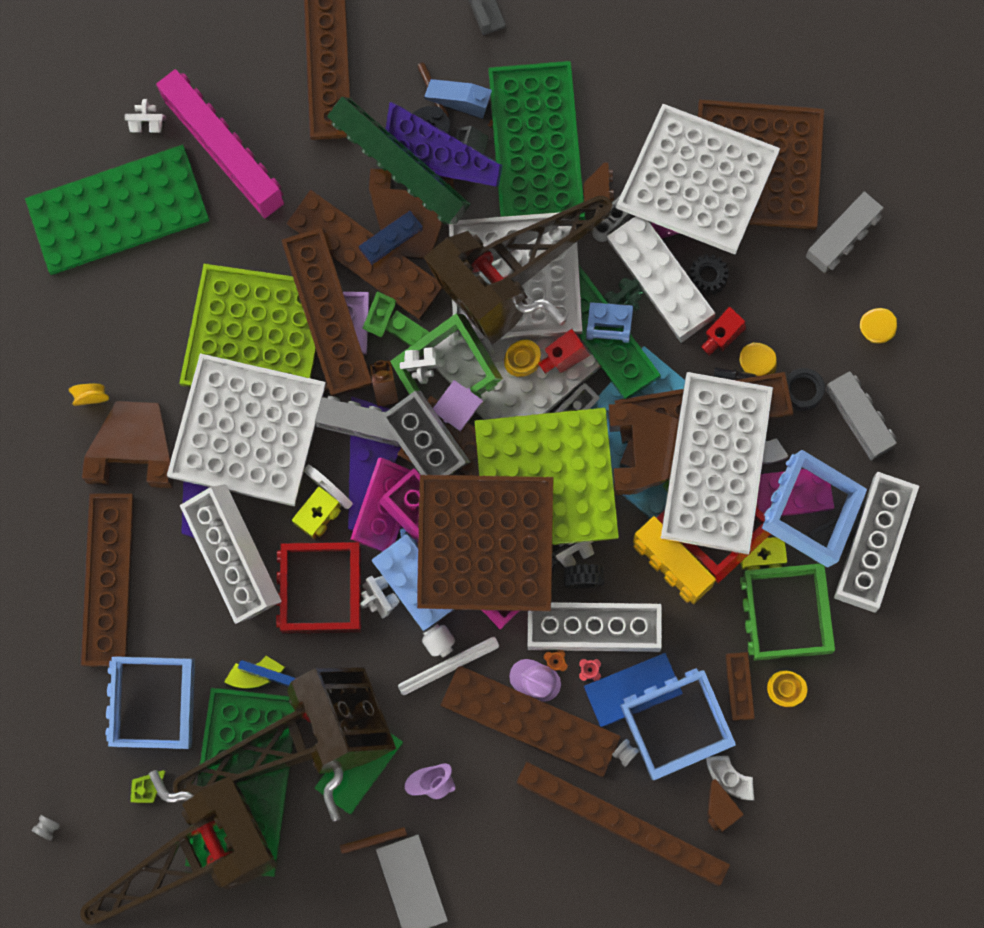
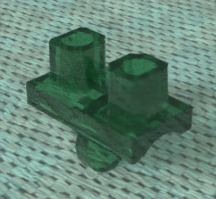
[604,277,643,311]

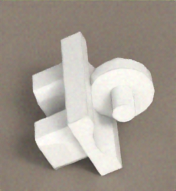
[125,99,166,133]
[400,347,444,384]
[552,541,594,568]
[360,576,399,619]

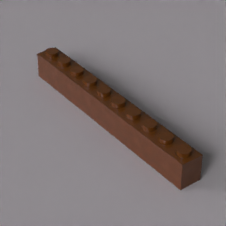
[516,762,730,886]

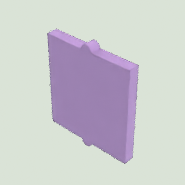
[433,380,483,432]

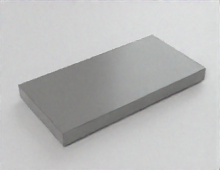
[376,835,448,928]

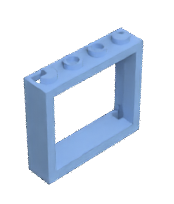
[762,450,867,568]
[105,656,195,749]
[620,668,736,780]

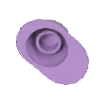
[509,659,561,702]
[405,763,456,799]

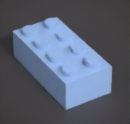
[372,534,454,631]

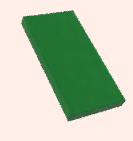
[314,733,403,815]

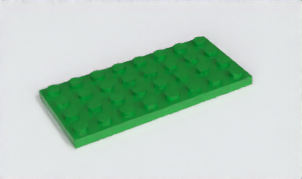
[488,61,585,220]
[25,144,209,275]
[185,688,294,877]

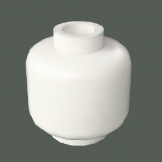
[422,624,455,658]

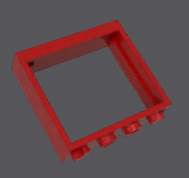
[656,503,771,583]
[276,542,361,634]

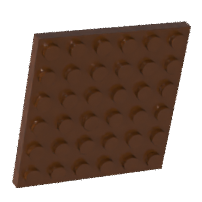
[698,99,824,230]
[417,475,554,611]

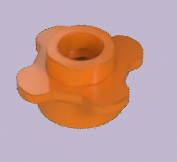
[544,650,568,671]

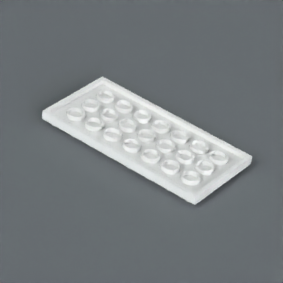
[661,372,773,554]

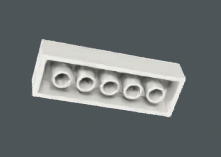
[607,216,716,343]
[834,472,919,613]
[180,483,282,624]
[528,603,661,652]

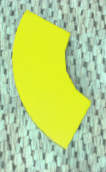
[224,656,285,689]

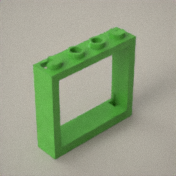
[390,313,503,399]
[740,564,835,661]

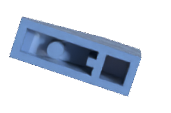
[424,79,492,119]

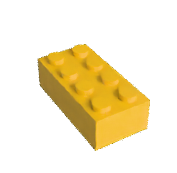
[633,516,716,605]

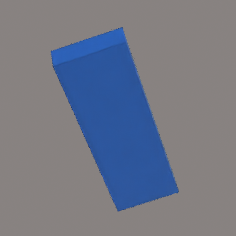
[238,660,296,687]

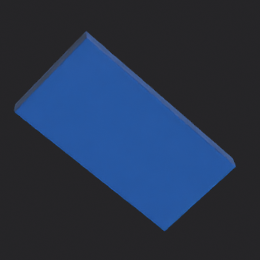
[584,653,683,728]

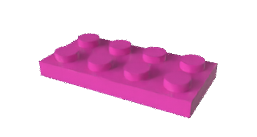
[350,458,411,552]
[754,469,834,520]

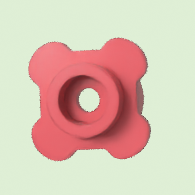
[579,659,601,681]

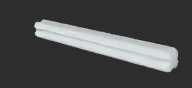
[398,637,499,695]

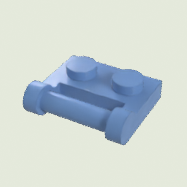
[586,302,633,343]

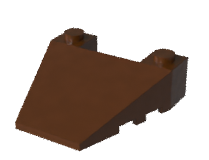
[369,169,455,259]
[82,401,173,488]
[608,403,679,496]

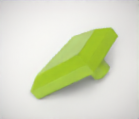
[131,770,166,803]

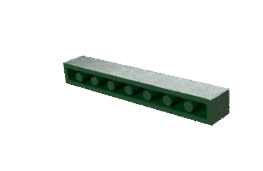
[327,97,471,225]

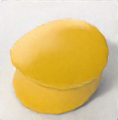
[860,308,897,343]
[504,340,541,377]
[739,342,777,376]
[69,383,109,406]
[767,671,808,707]

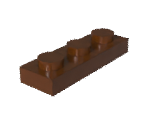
[725,652,755,721]

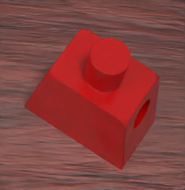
[701,307,746,356]
[538,329,590,374]

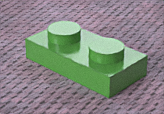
[362,291,396,337]
[385,311,430,346]

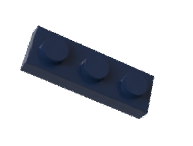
[359,211,423,265]

